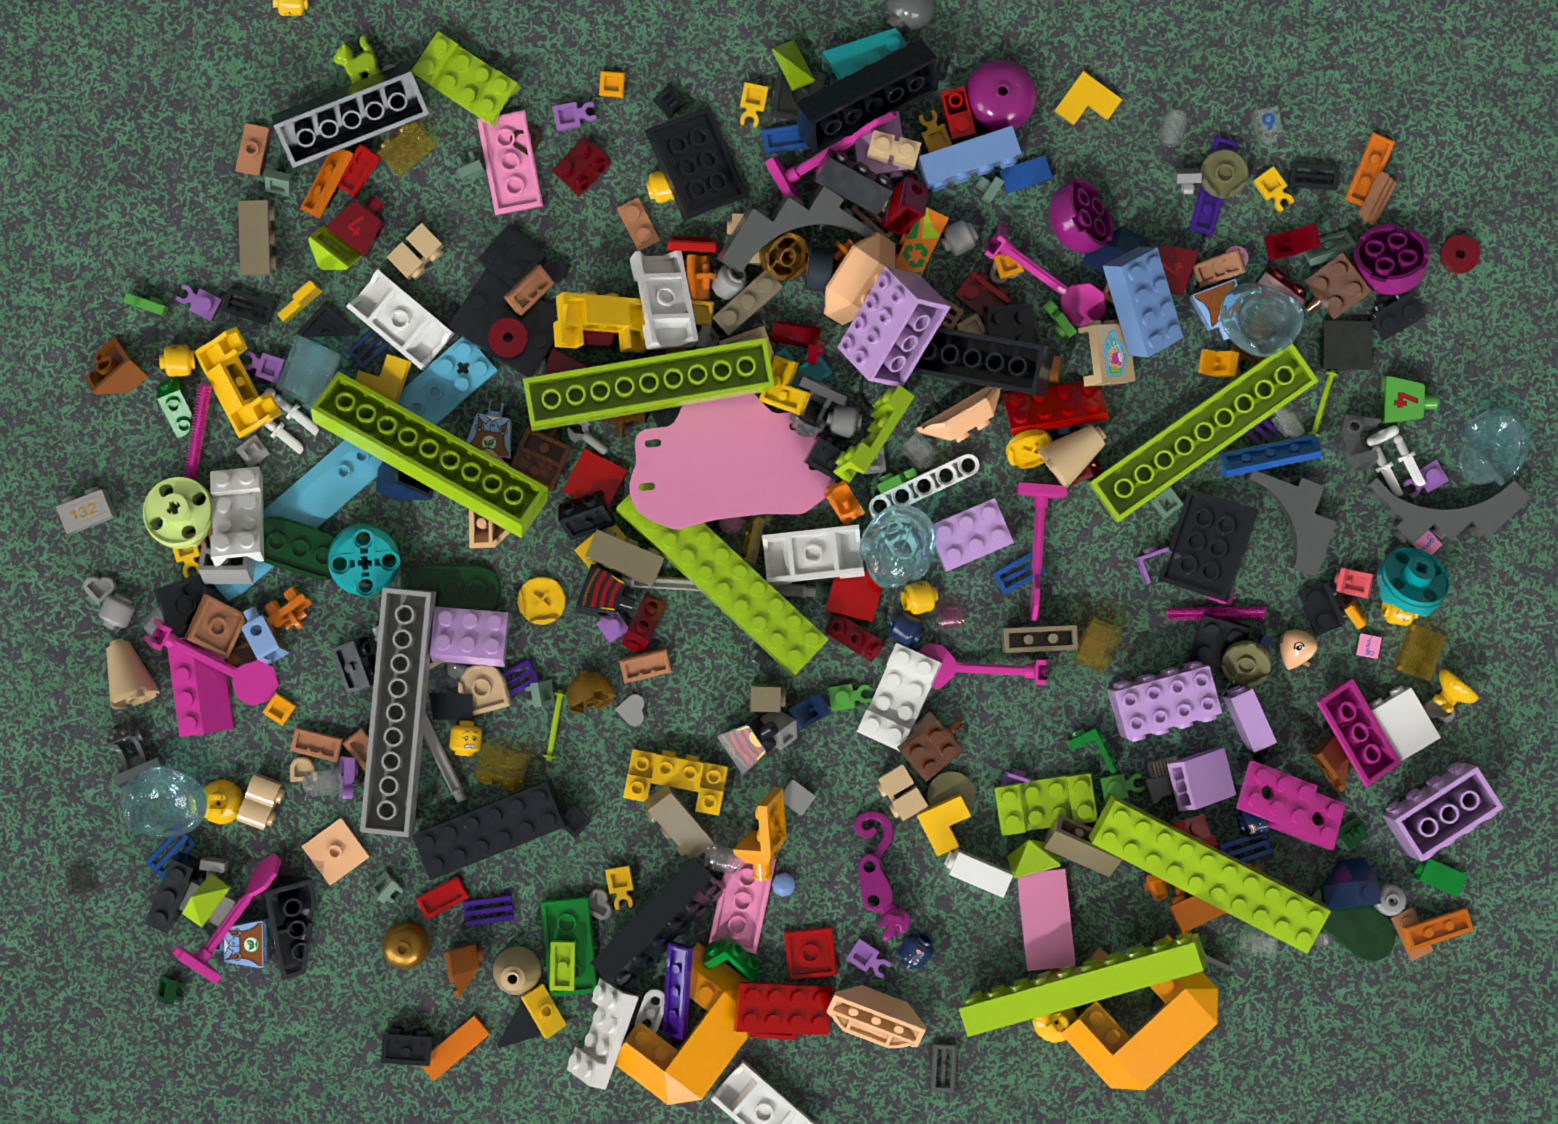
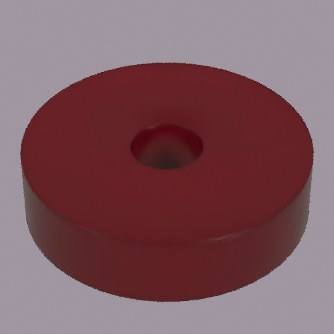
[1439,235,1480,274]
[488,318,528,358]

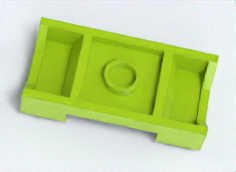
[412,31,521,128]
[833,385,915,483]
[993,772,1098,836]

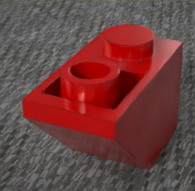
[940,86,976,143]

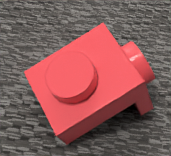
[1334,567,1374,599]

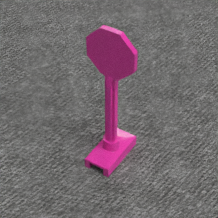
[765,112,897,200]
[984,222,1106,327]
[1016,482,1067,621]
[144,617,279,706]
[917,644,1049,688]
[172,853,282,984]

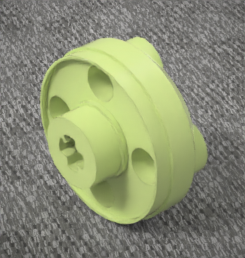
[143,477,214,549]

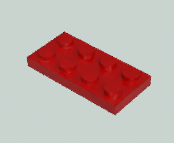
[1002,381,1108,435]
[733,981,833,1035]

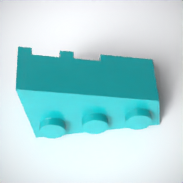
[821,28,908,80]

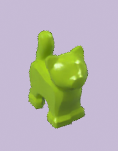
[333,36,381,84]

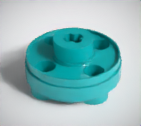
[328,523,401,597]
[1377,548,1450,617]

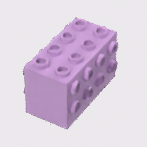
[837,266,951,387]
[1107,661,1222,742]
[1381,762,1504,861]

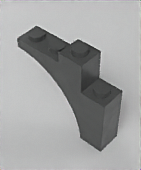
[1246,469,1337,577]

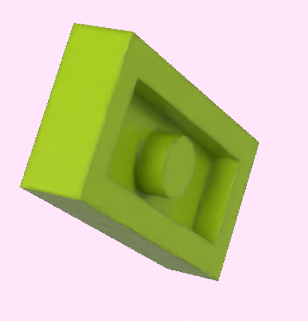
[550,940,576,991]

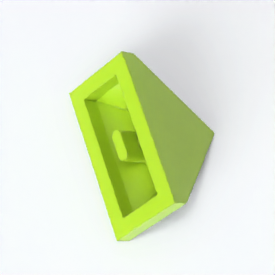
[772,40,815,91]
[308,225,361,270]
[1007,840,1061,879]
[182,873,231,928]

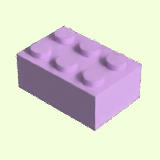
[926,498,1014,572]
[430,607,509,667]

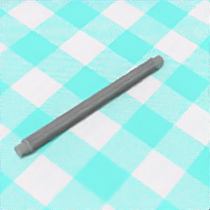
[622,575,816,598]
[372,625,467,803]

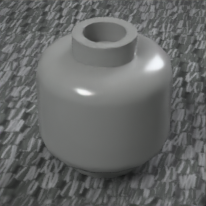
[940,220,978,256]
[711,264,747,300]
[826,405,862,439]
[99,593,135,630]
[1374,883,1406,916]

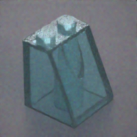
[276,334,348,410]

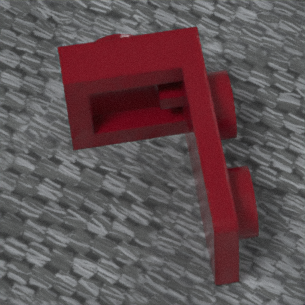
[1264,223,1321,261]
[771,320,825,365]
[621,594,666,653]
[825,614,885,663]

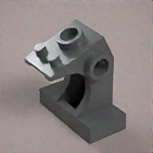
[790,373,847,438]
[1338,412,1382,475]
[106,721,165,785]

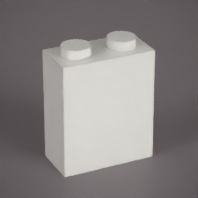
[1368,685,1441,761]
[944,848,1013,898]

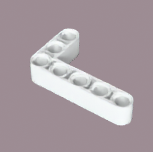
[868,454,980,561]

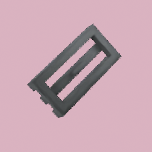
[930,1042,957,1093]

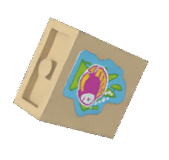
[1078,320,1135,387]

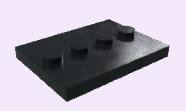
[645,107,748,221]
[448,268,558,378]
[1158,489,1259,602]

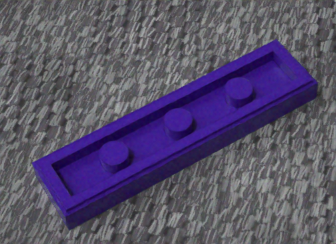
[1188,136,1239,236]
[662,941,693,1040]

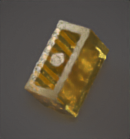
[1073,617,1122,673]

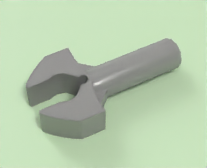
[567,422,609,455]

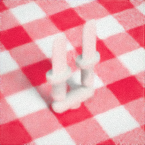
[261,388,319,454]
[1366,425,1426,497]

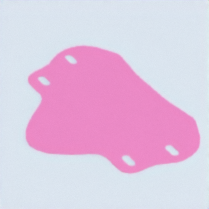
[629,394,835,529]

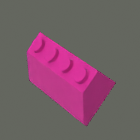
[167,638,235,737]
[1316,679,1401,787]

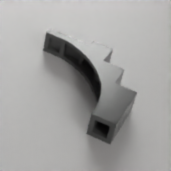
[717,186,875,272]
[1366,478,1531,544]

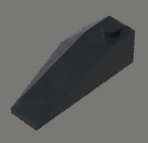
[260,876,316,980]

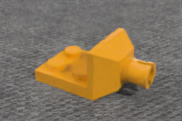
[733,787,787,881]

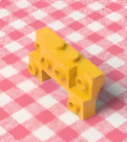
[553,291,646,353]
[194,327,282,439]
[623,749,728,816]

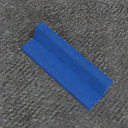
[1220,434,1322,477]

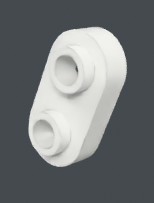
[635,988,665,1033]

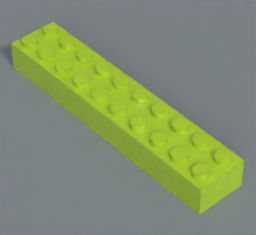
[523,338,775,431]
[1087,341,1319,522]
[311,371,548,538]
[616,482,829,677]
[1089,794,1331,954]
[959,931,1207,1037]

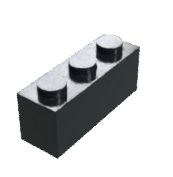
[814,148,893,215]
[144,851,200,933]

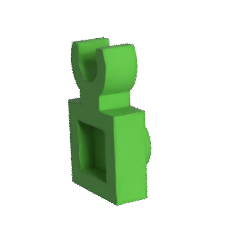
[123,293,169,317]
[1042,300,1077,339]
[876,468,918,494]
[828,684,872,712]
[1099,773,1144,802]

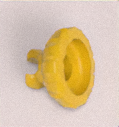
[1433,669,1479,713]
[198,779,244,824]
[1032,1008,1077,1043]

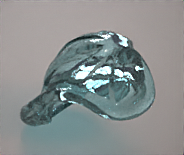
[1220,283,1304,357]
[1458,407,1530,486]
[859,504,936,588]
[120,766,207,837]

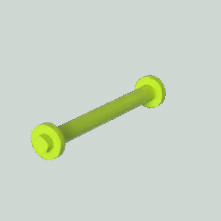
[1307,369,1338,437]
[543,690,566,761]

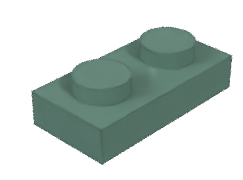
[1303,230,1356,266]

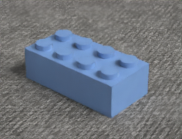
[916,126,1022,192]
[1103,246,1184,357]

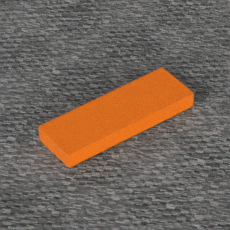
[1344,132,1395,207]
[300,149,353,219]
[1400,907,1474,952]
[421,1015,490,1081]

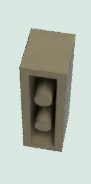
[238,200,278,276]
[712,270,783,338]
[585,528,664,587]
[1001,624,1078,653]
[750,683,786,712]
[644,784,715,860]
[1044,814,1122,877]

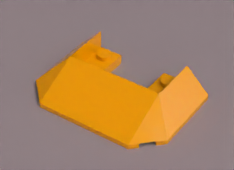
[1061,934,1218,1090]
[615,942,749,1105]

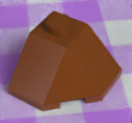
[85,336,148,395]
[1308,735,1349,792]
[444,941,485,997]

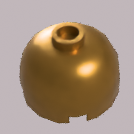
[759,232,809,281]
[566,670,616,714]
[381,921,431,970]

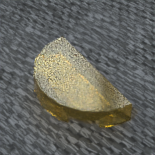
[742,517,765,565]

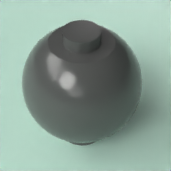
[886,0,935,34]

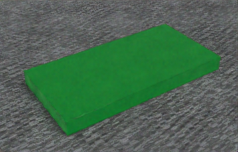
[540,895,598,997]

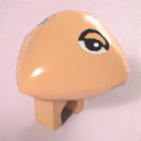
[1280,629,1317,670]

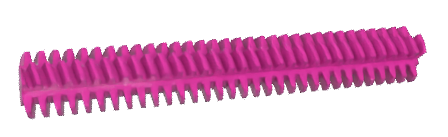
[183,384,212,481]
[1167,607,1265,621]

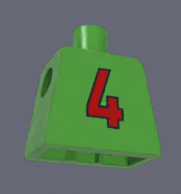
[1380,376,1438,424]

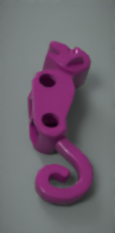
[853,811,911,942]

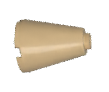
[1037,425,1107,489]
[106,639,159,709]
[493,947,541,995]

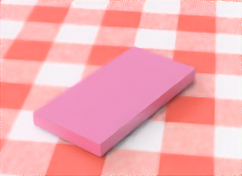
[477,110,543,215]
[709,849,776,954]
[1017,869,1076,971]

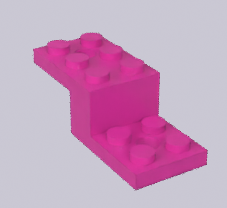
[1236,761,1346,850]

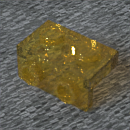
[378,121,437,178]
[1394,623,1446,681]
[474,743,530,790]

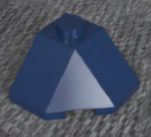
[1082,228,1144,273]
[376,461,433,500]
[1321,858,1381,910]

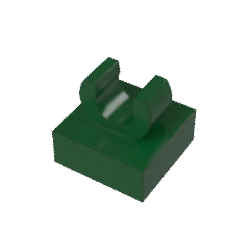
[1338,816,1370,850]
[156,975,186,1005]

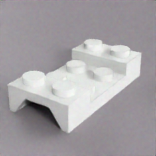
[630,251,698,350]
[346,269,454,371]
[210,466,264,566]
[762,525,864,586]
[857,643,942,751]
[567,978,639,1090]
[711,1060,816,1124]

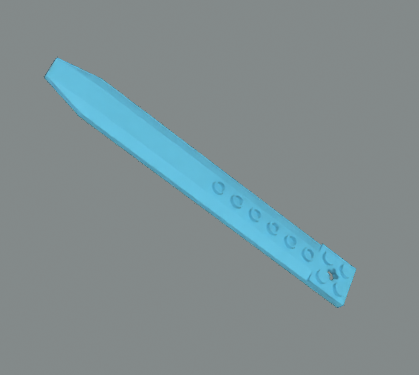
[213,337,498,601]

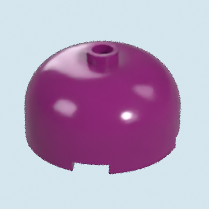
[965,59,1037,133]
[1048,178,1114,253]
[1354,224,1429,295]

